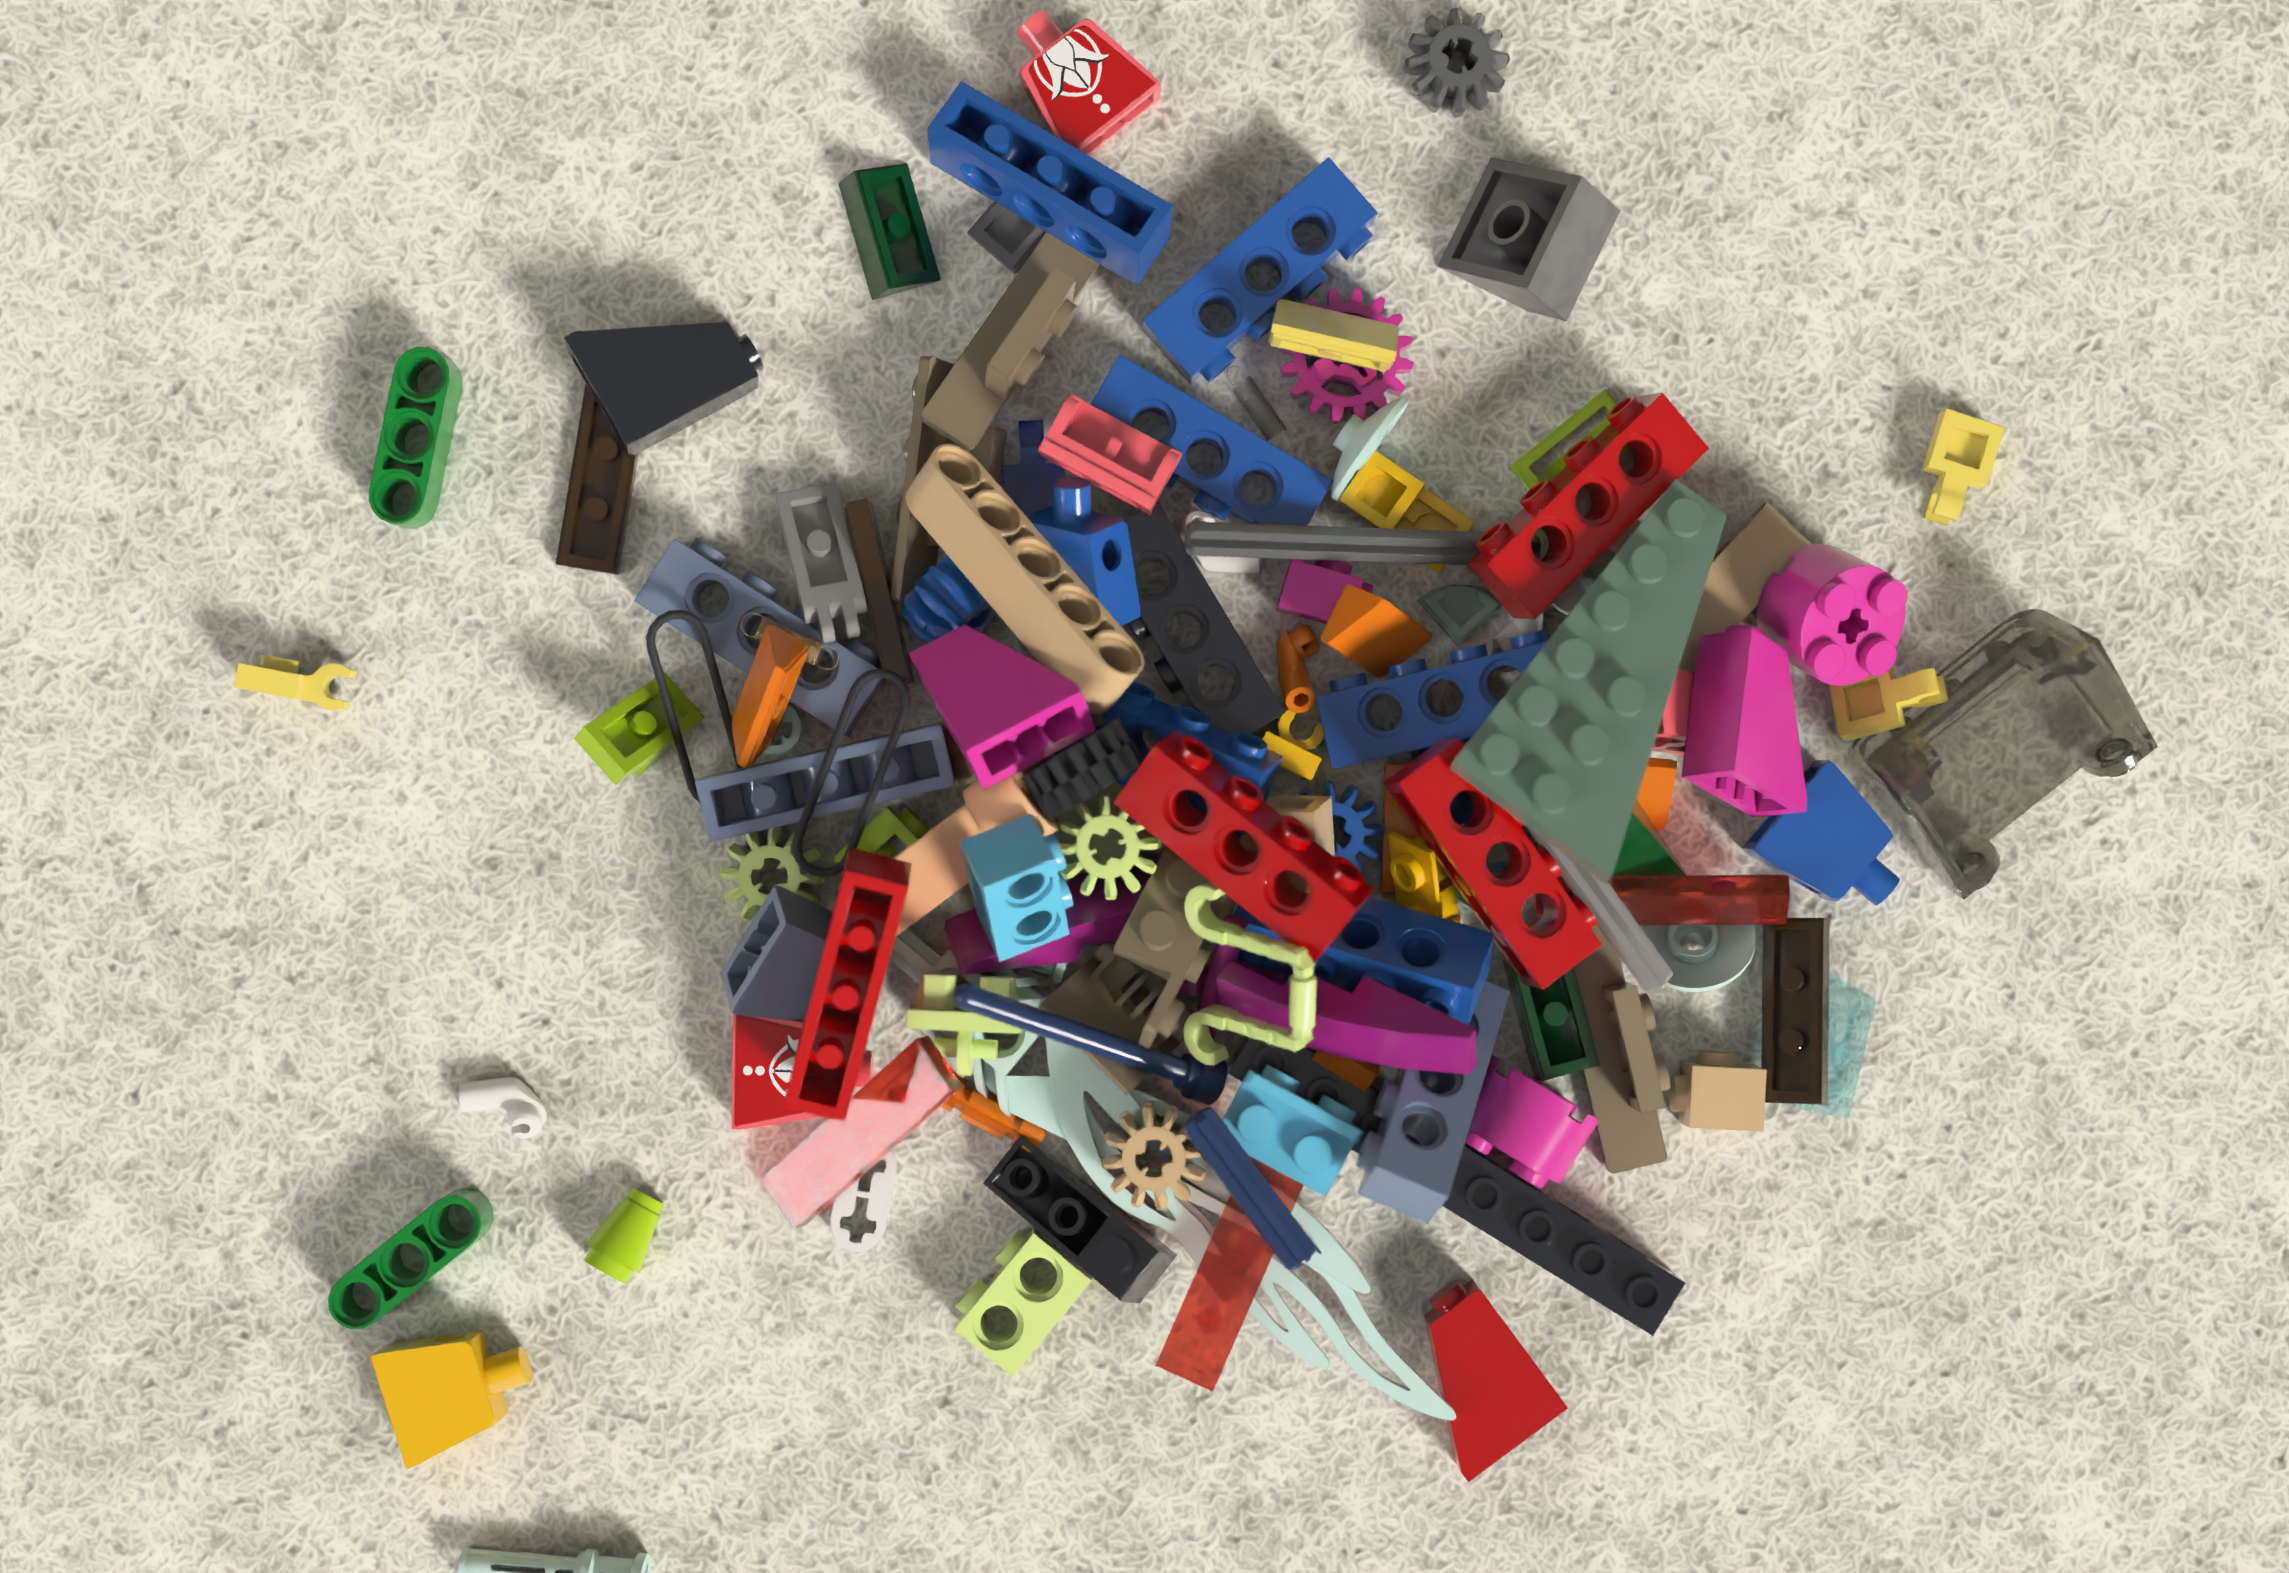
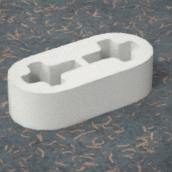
[830,1134,897,1252]

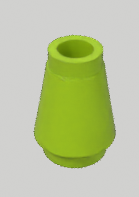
[583,1186,665,1283]

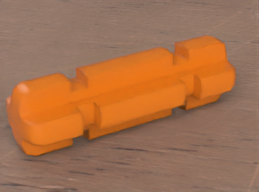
[931,1071,1047,1152]

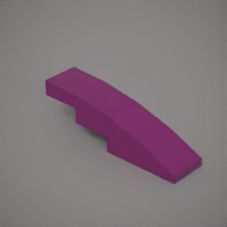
[944,858,1160,975]
[1216,961,1476,1074]

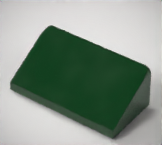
[838,163,941,300]
[1502,959,1600,1082]

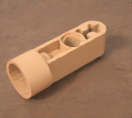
[828,770,1059,936]

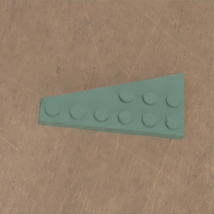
[1450,479,1727,885]

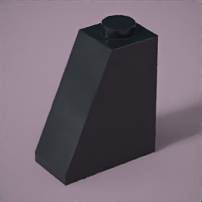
[564,322,763,458]

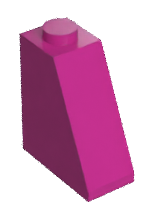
[909,624,1097,790]
[1681,624,1807,817]

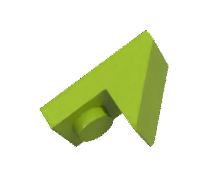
[574,672,705,785]

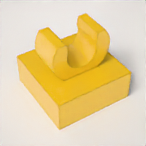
[1261,709,1324,781]

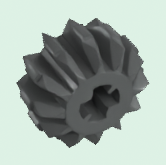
[1403,7,1510,118]

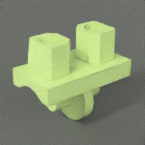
[906,973,1025,1076]

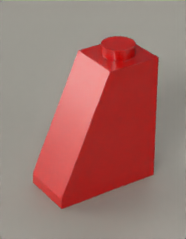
[1424,1279,1568,1482]

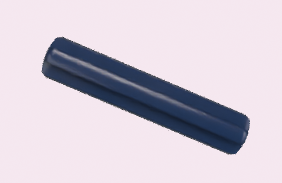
[1183,1107,1316,1271]

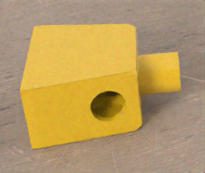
[370,1330,532,1469]

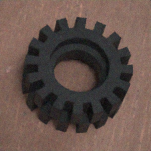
[1021,718,1144,821]

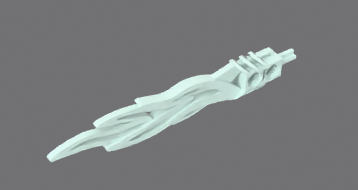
[889,927,1456,1421]

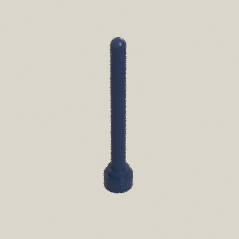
[953,984,1228,1105]

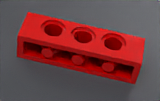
[1466,393,1709,619]
[1113,730,1374,963]
[1383,738,1602,990]
[783,847,912,1122]

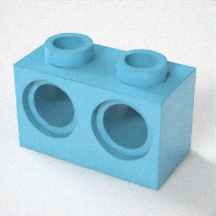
[960,813,1073,962]

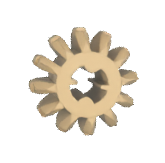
[1101,1102,1206,1211]

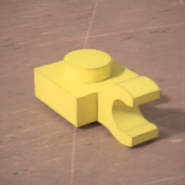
[1922,408,2005,526]
[234,655,357,711]
[1829,667,1948,741]

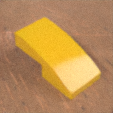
[1339,450,1475,575]

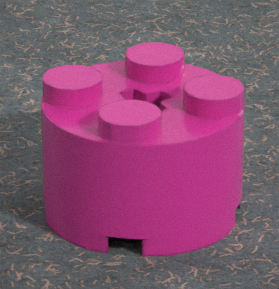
[1757,544,1908,685]
[1465,1054,1599,1189]

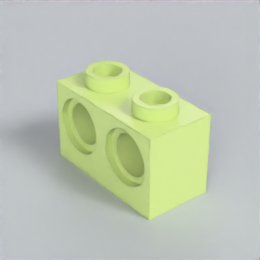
[955,1227,1092,1377]

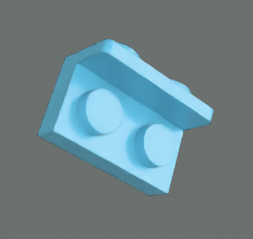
[1222,1065,1363,1197]

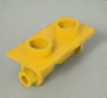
[1388,831,1461,923]

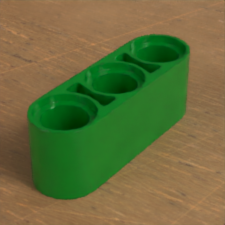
[369,347,462,529]
[328,1188,494,1329]

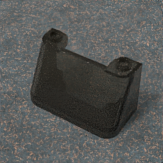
[1848,609,2158,900]

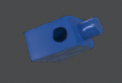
[1026,477,1140,626]
[1741,759,1900,906]

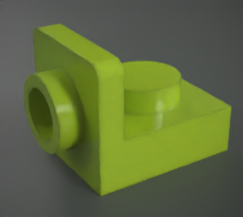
[833,806,930,863]

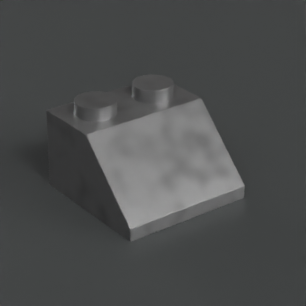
[1437,157,1621,321]

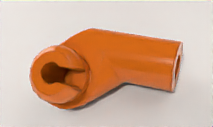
[1276,624,1320,713]

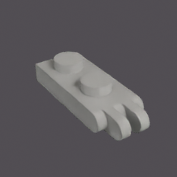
[775,482,867,643]

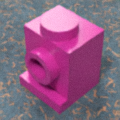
[1276,559,1373,624]

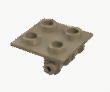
[1038,942,1193,1096]

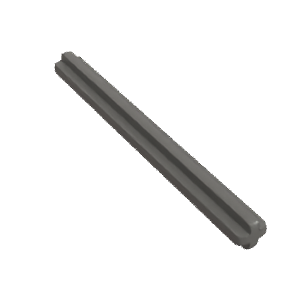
[1184,521,1541,565]

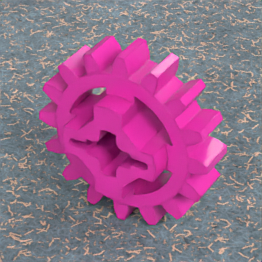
[1279,288,1414,424]

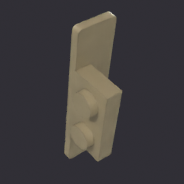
[921,232,1100,451]
[889,356,1007,604]
[1112,832,1249,1049]
[1574,925,1670,1174]

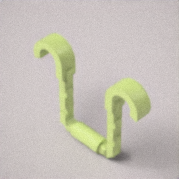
[1183,881,1316,1066]

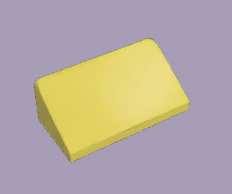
[1268,299,1399,372]

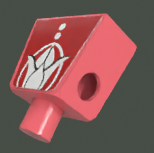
[1017,10,1161,155]
[731,1013,874,1130]

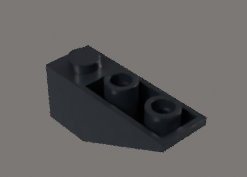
[983,1135,1177,1304]

